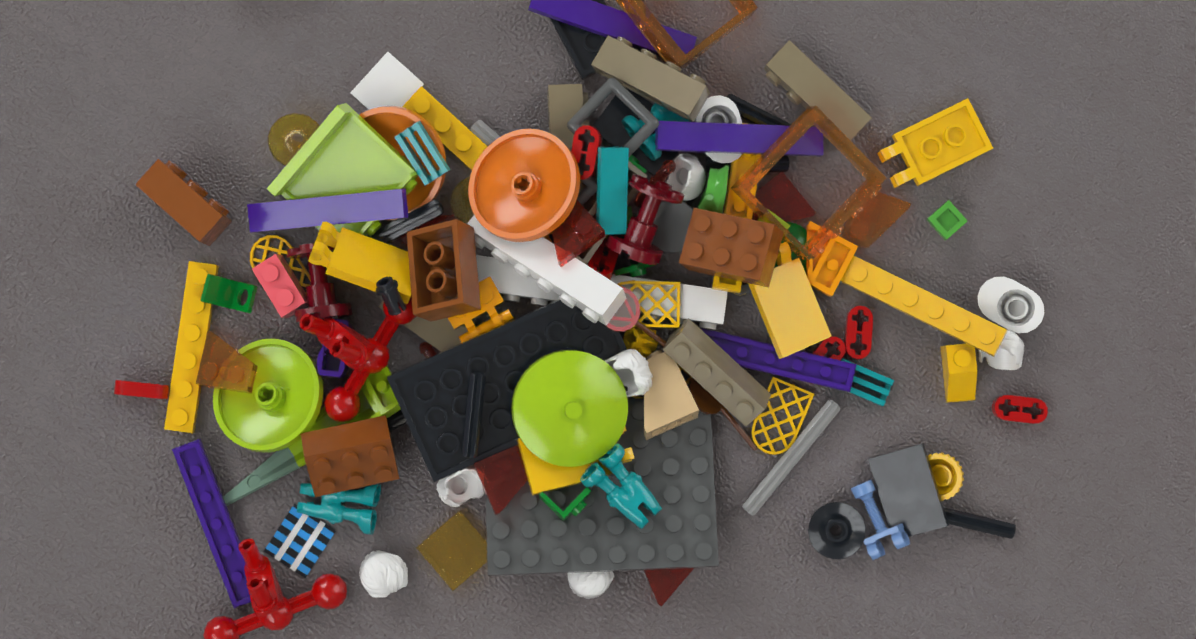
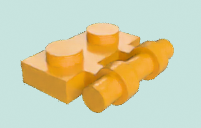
[448,276,514,343]

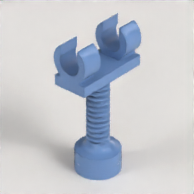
[851,479,910,560]

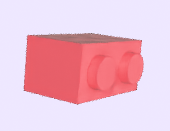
[252,254,308,318]

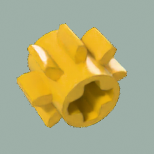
[623,322,658,356]

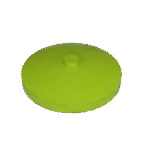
[213,339,324,453]
[512,350,628,467]

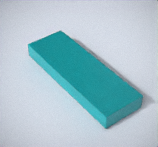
[596,147,629,235]

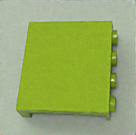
[267,103,418,236]

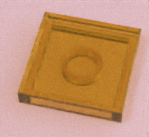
[416,511,487,591]

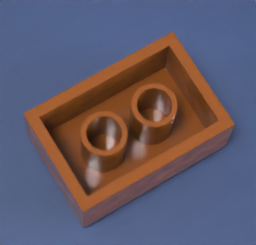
[135,159,232,246]
[679,208,784,288]
[407,219,481,322]
[301,415,400,497]

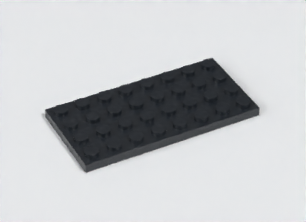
[386,299,628,482]

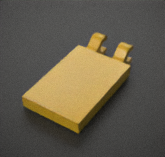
[877,98,993,188]
[308,222,411,304]
[748,242,832,359]
[517,426,634,496]

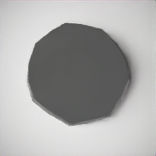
[652,201,693,253]

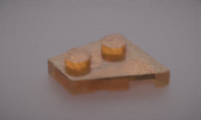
[841,186,911,249]
[196,331,258,394]

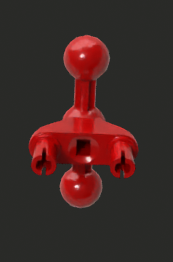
[299,295,417,422]
[203,539,347,639]

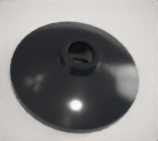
[808,502,865,559]

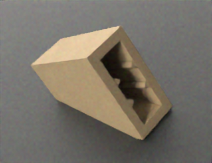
[644,350,699,440]

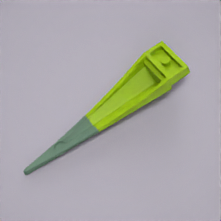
[223,366,401,506]

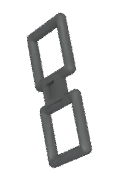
[552,78,659,233]

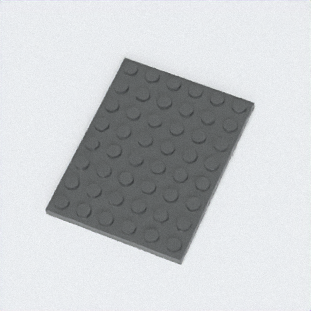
[485,398,719,576]

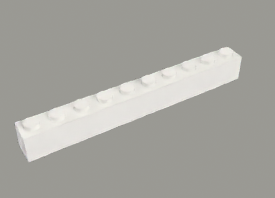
[476,255,728,330]

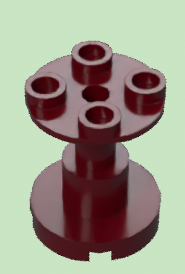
[606,174,685,265]
[287,243,353,323]

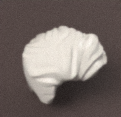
[666,153,706,201]
[978,330,1024,370]
[605,349,653,397]
[436,465,485,507]
[359,550,408,598]
[567,571,614,599]

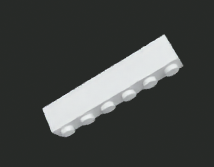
[467,215,627,325]

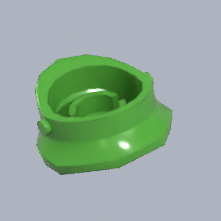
[697,164,729,214]

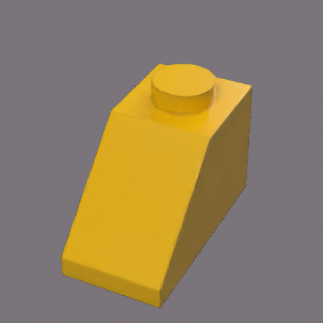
[940,343,977,403]

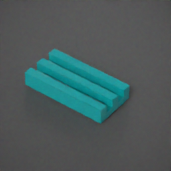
[395,121,451,185]
[840,358,894,407]

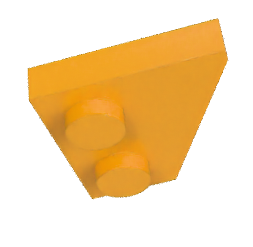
[806,221,858,297]

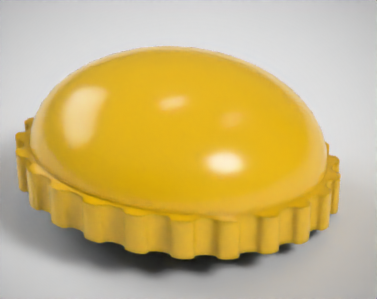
[928,452,964,501]

